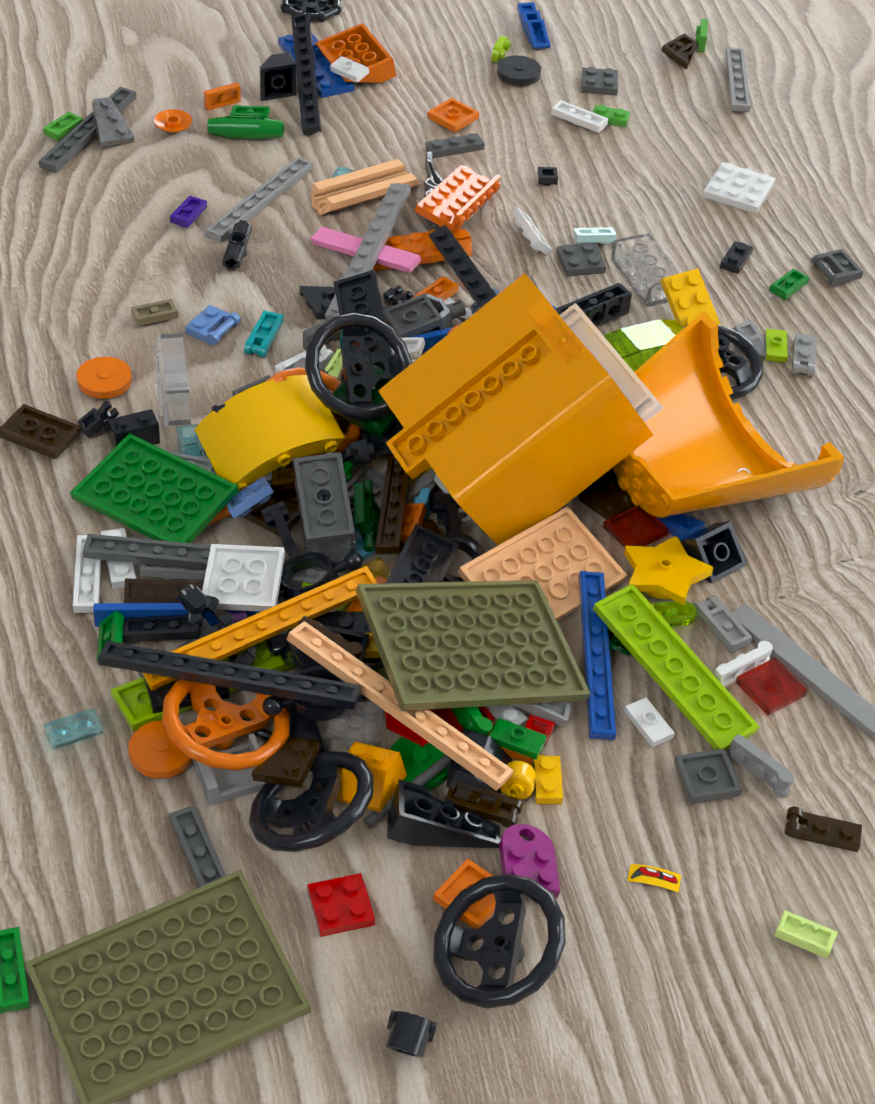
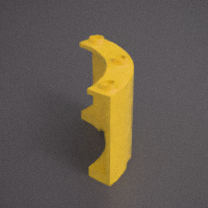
[194,375,345,492]

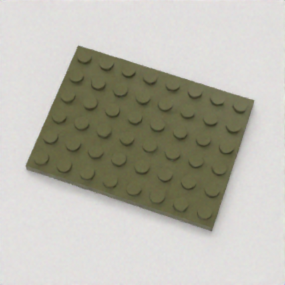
[356,580,590,711]
[25,870,312,1104]

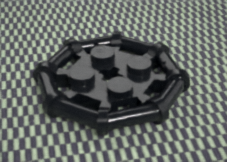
[280,0,342,22]

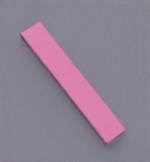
[310,227,421,273]

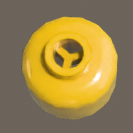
[500,761,536,800]

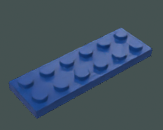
[278,34,354,98]

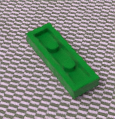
[0,927,30,1014]

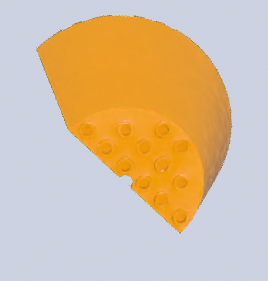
[612,312,844,517]

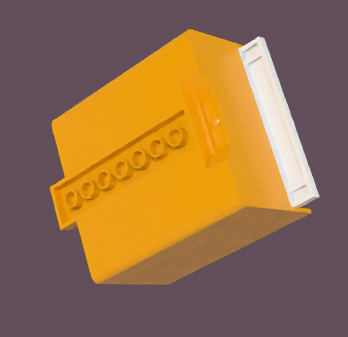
[378,273,663,545]

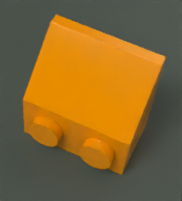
[336,741,407,812]

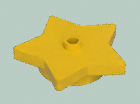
[624,536,713,605]

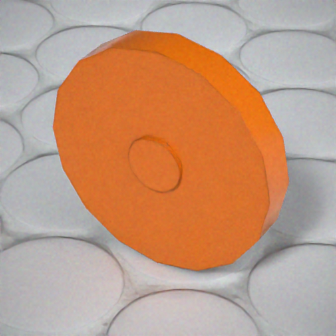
[76,356,132,399]
[128,720,193,779]

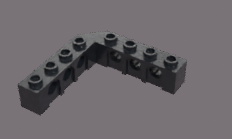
[555,283,632,327]

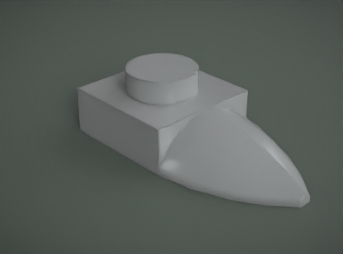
[733,320,766,357]

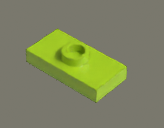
[765,328,788,363]

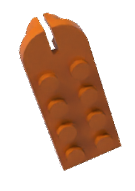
[372,228,472,271]

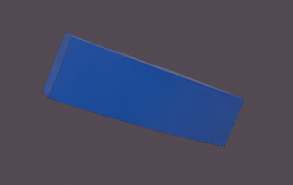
[517,2,551,49]

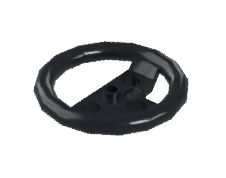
[305,313,412,421]
[662,324,763,400]
[249,751,374,852]
[433,873,566,1009]

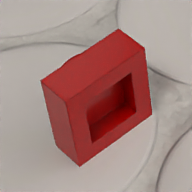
[525,714,555,747]

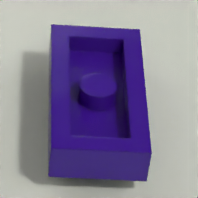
[170,195,207,228]

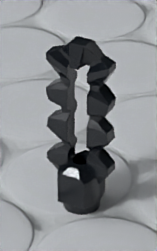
[284,439,376,469]
[177,584,259,666]

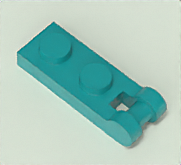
[244,310,284,358]

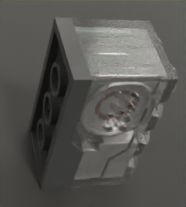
[293,452,355,563]

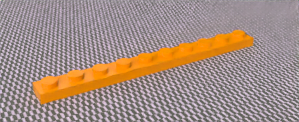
[141,566,378,691]

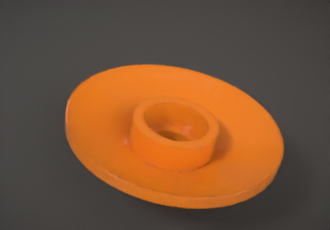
[154,109,192,132]

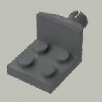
[384,293,466,338]

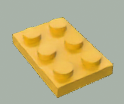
[660,268,721,328]

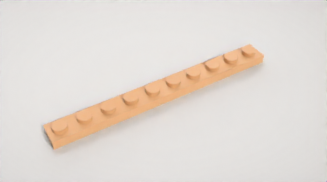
[287,621,514,791]

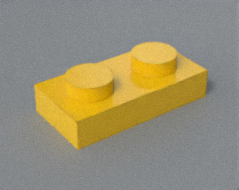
[533,755,563,805]

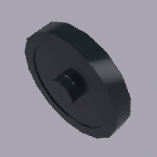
[497,55,541,86]

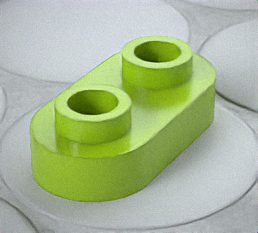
[491,35,511,63]

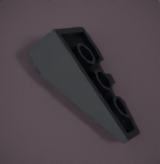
[387,779,501,848]

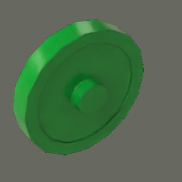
[390,737,451,790]

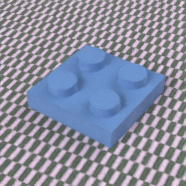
[226,476,274,518]

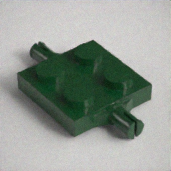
[351,479,380,552]

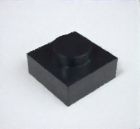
[537,167,558,185]

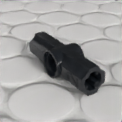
[223,220,252,271]

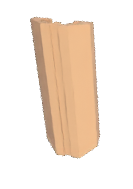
[311,159,420,215]

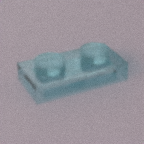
[43,708,103,750]

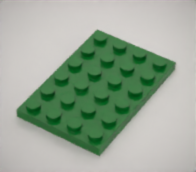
[70,433,239,543]

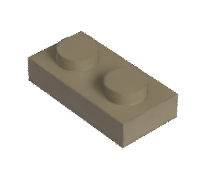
[131,299,178,326]

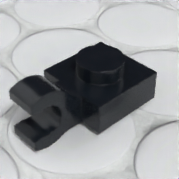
[77,401,119,438]

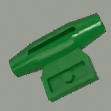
[207,105,284,140]

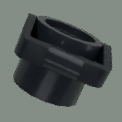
[386,1010,437,1058]

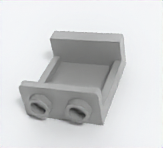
[193,733,266,806]

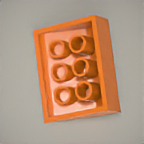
[315,23,396,83]

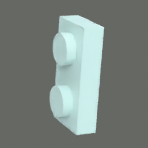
[573,228,617,245]

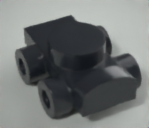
[383,286,413,306]

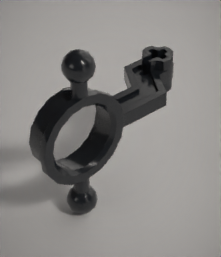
[429,492,486,582]
[261,501,363,601]
[262,629,378,722]

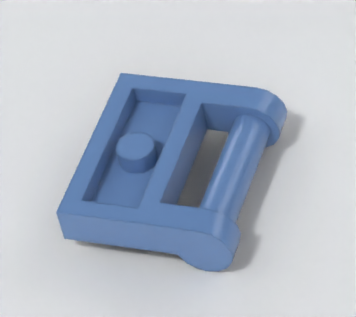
[185,305,241,345]

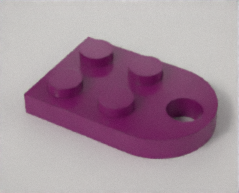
[499,824,561,898]

